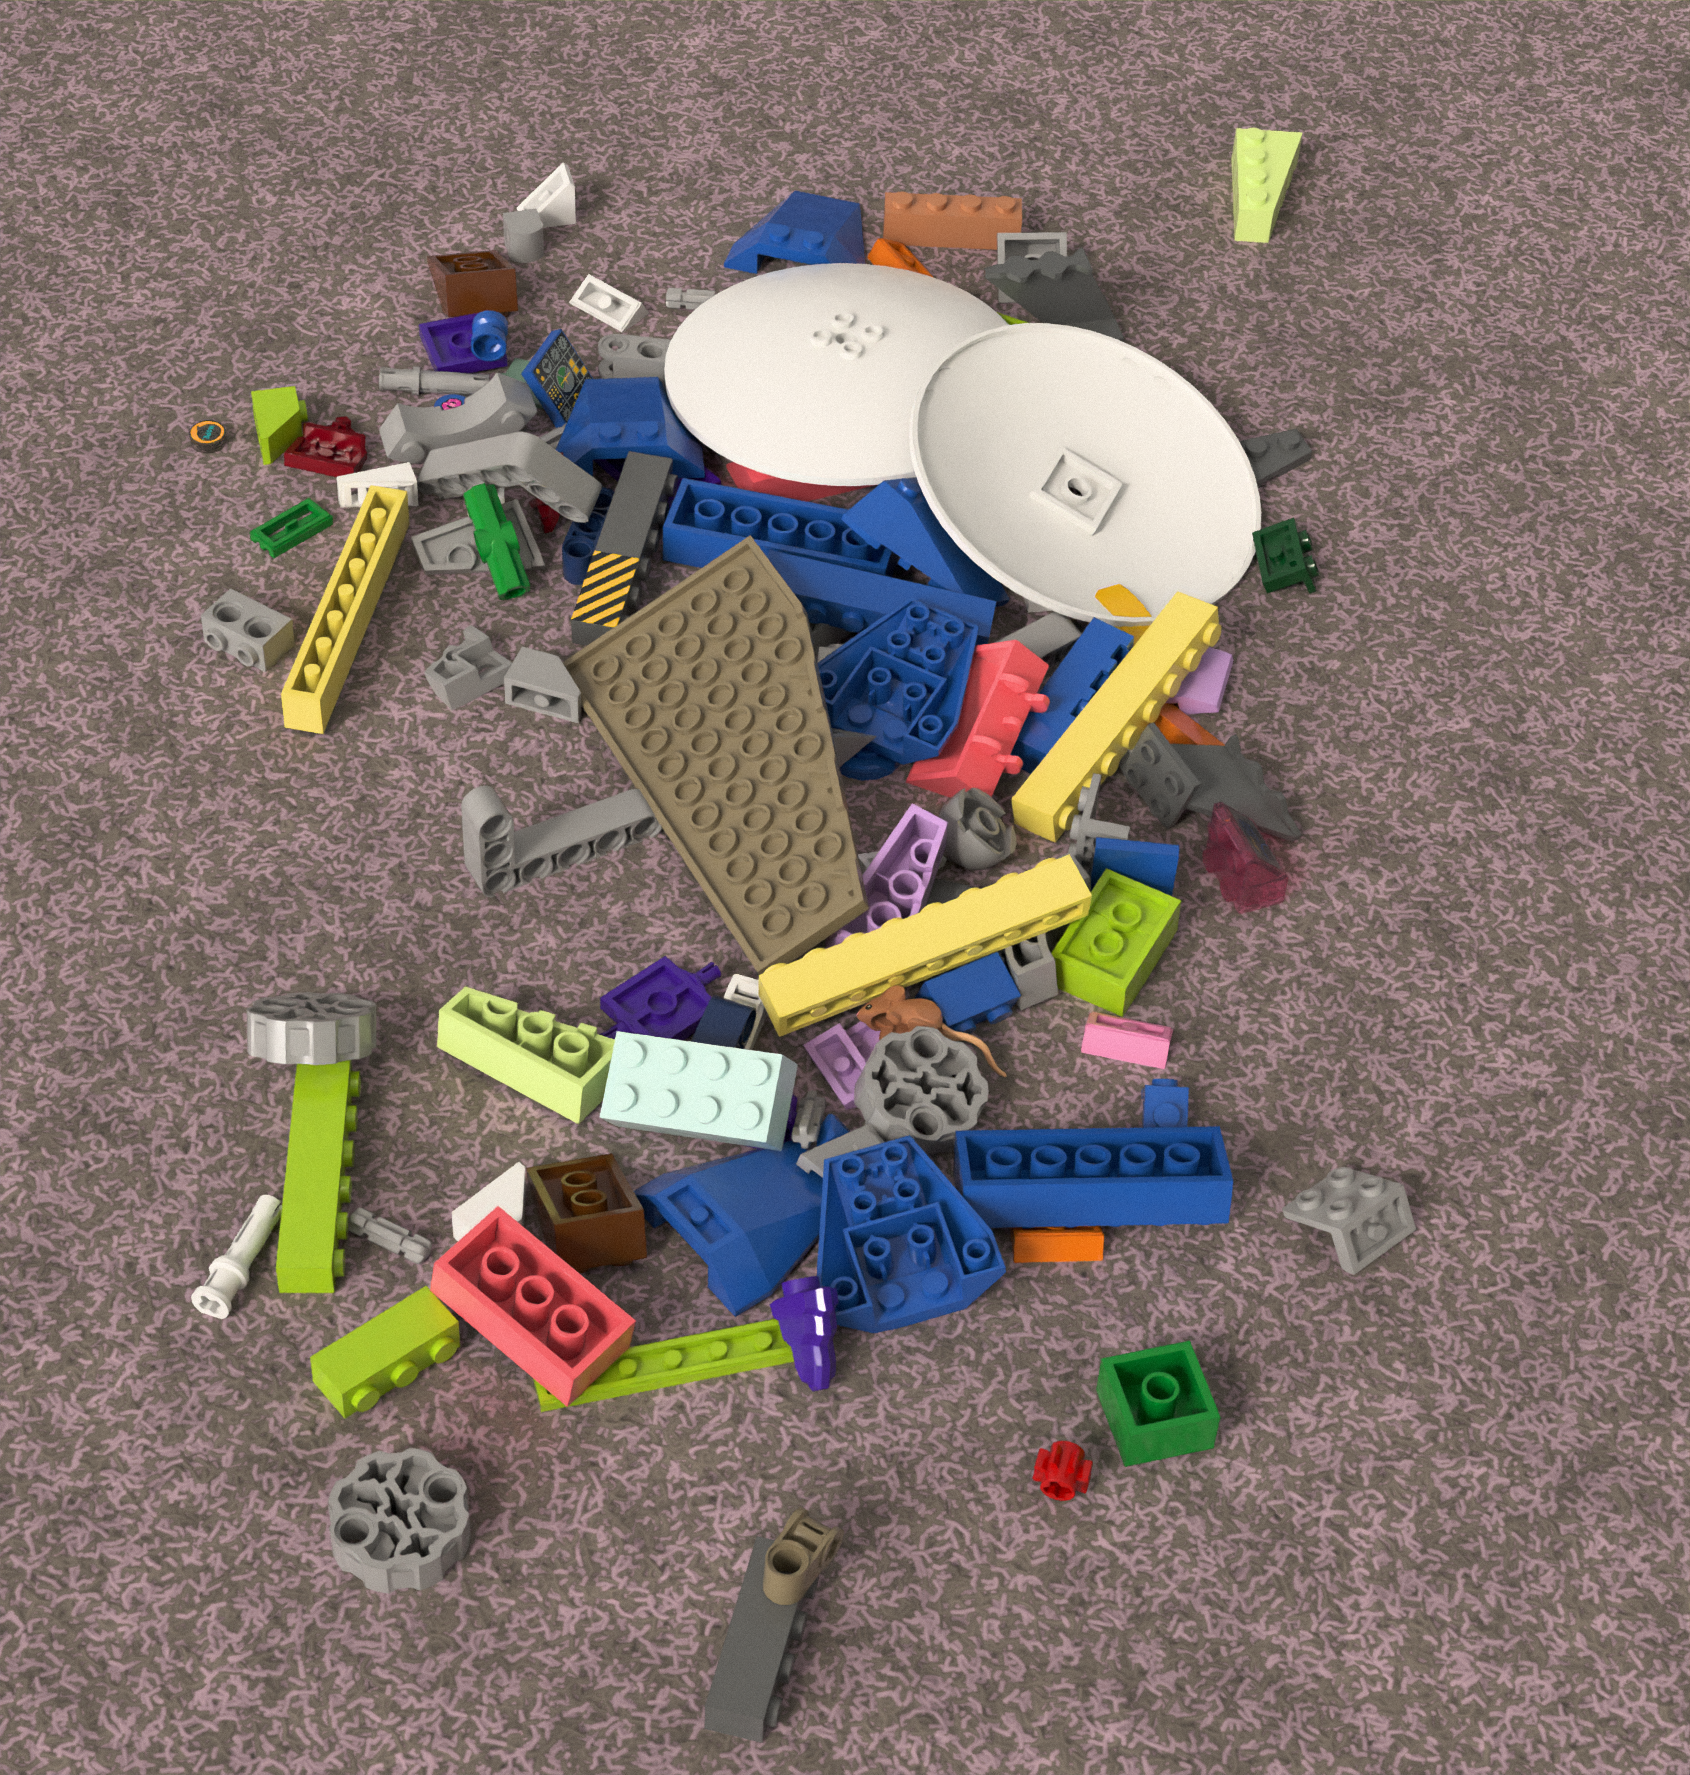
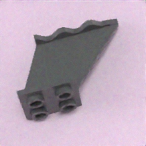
[983,248,1124,342]
[1121,722,1301,842]

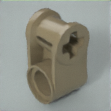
[763,1507,844,1605]

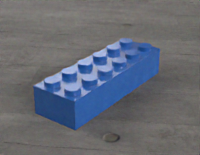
[663,478,899,577]
[953,1126,1233,1229]

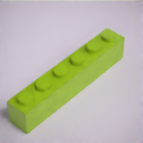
[276,1060,361,1293]

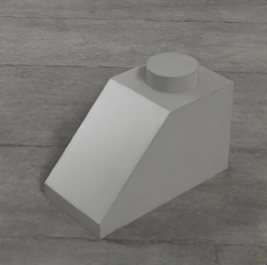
[504,646,581,723]

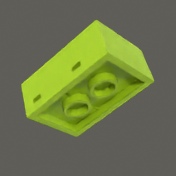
[1051,868,1181,1017]

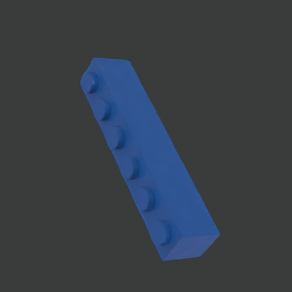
[767,550,996,645]

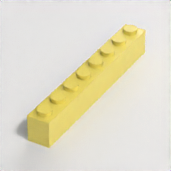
[281,485,410,734]
[1011,591,1221,843]
[758,854,1092,1037]

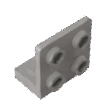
[1068,773,1130,878]
[1282,1167,1416,1275]

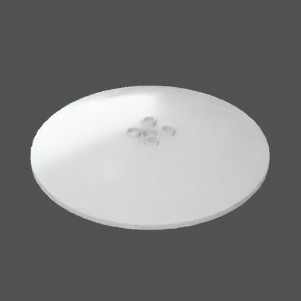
[664,263,1009,486]
[909,323,1261,627]

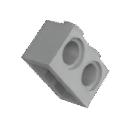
[201,588,295,672]

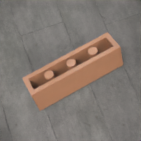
[883,192,1022,250]

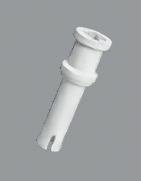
[191,1195,282,1319]

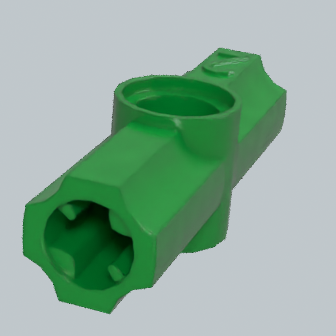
[463,483,530,600]

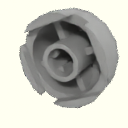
[938,787,1017,871]

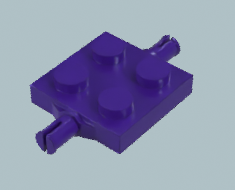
[599,956,721,1040]

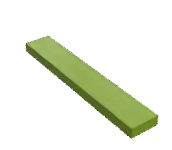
[533,1319,794,1412]

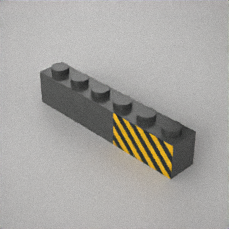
[571,451,678,646]

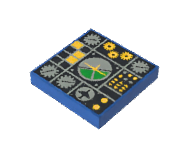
[521,329,593,428]

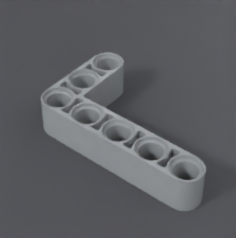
[417,432,602,523]
[461,786,662,898]

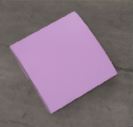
[1166,647,1234,714]
[803,1021,881,1110]

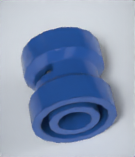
[471,310,508,361]

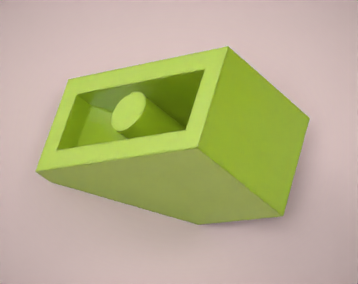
[251,386,308,465]

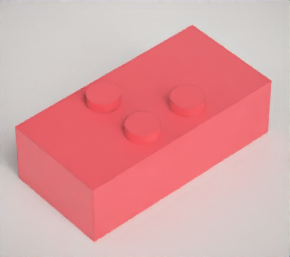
[430,1206,636,1407]

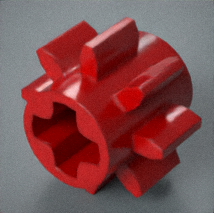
[1032,1441,1093,1501]

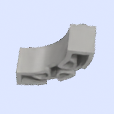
[379,372,537,464]
[1004,852,1091,1010]

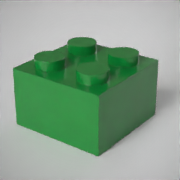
[1096,1340,1221,1467]

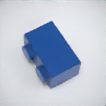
[915,952,1021,1034]

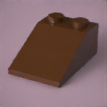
[427,250,518,317]
[526,1153,647,1274]

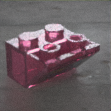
[1202,802,1289,915]

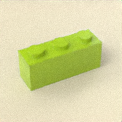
[310,1286,460,1419]

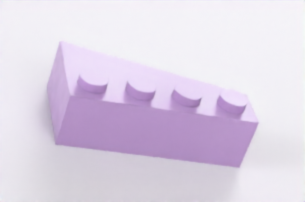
[825,803,948,949]

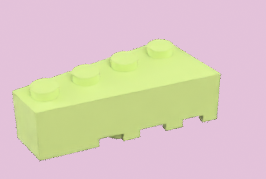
[1231,128,1302,243]
[437,987,615,1124]

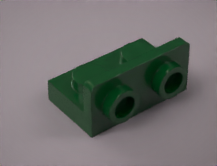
[1252,517,1320,594]

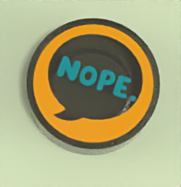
[189,420,227,454]

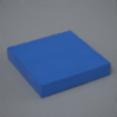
[1090,837,1179,896]

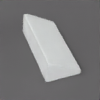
[569,274,649,333]

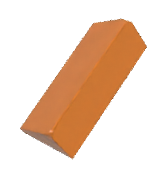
[867,238,934,278]
[1149,703,1225,746]
[1010,1226,1104,1263]

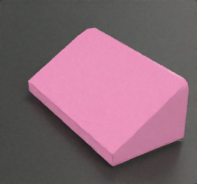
[1081,1012,1173,1069]

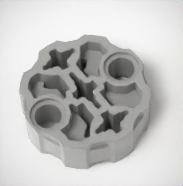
[247,992,377,1065]
[854,1026,989,1157]
[328,1448,471,1594]

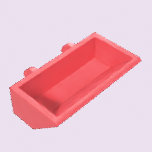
[906,640,1050,798]

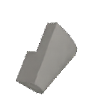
[424,625,512,711]

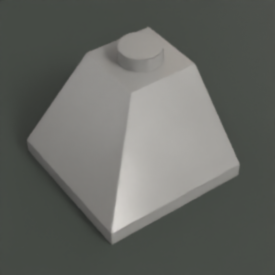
[997,232,1067,303]

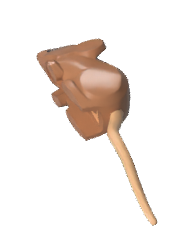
[857,985,1007,1077]

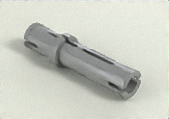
[379,366,490,396]

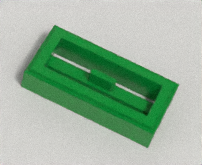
[250,498,333,558]

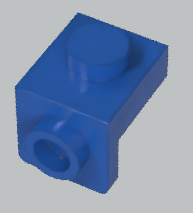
[1141,1079,1189,1128]

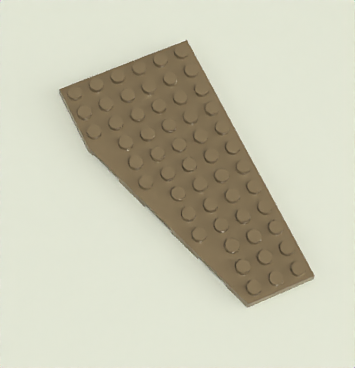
[563,535,869,975]

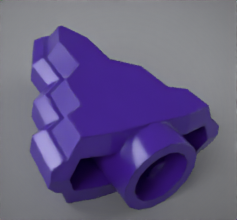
[770,1276,839,1392]

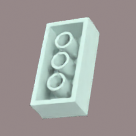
[600,1031,798,1151]

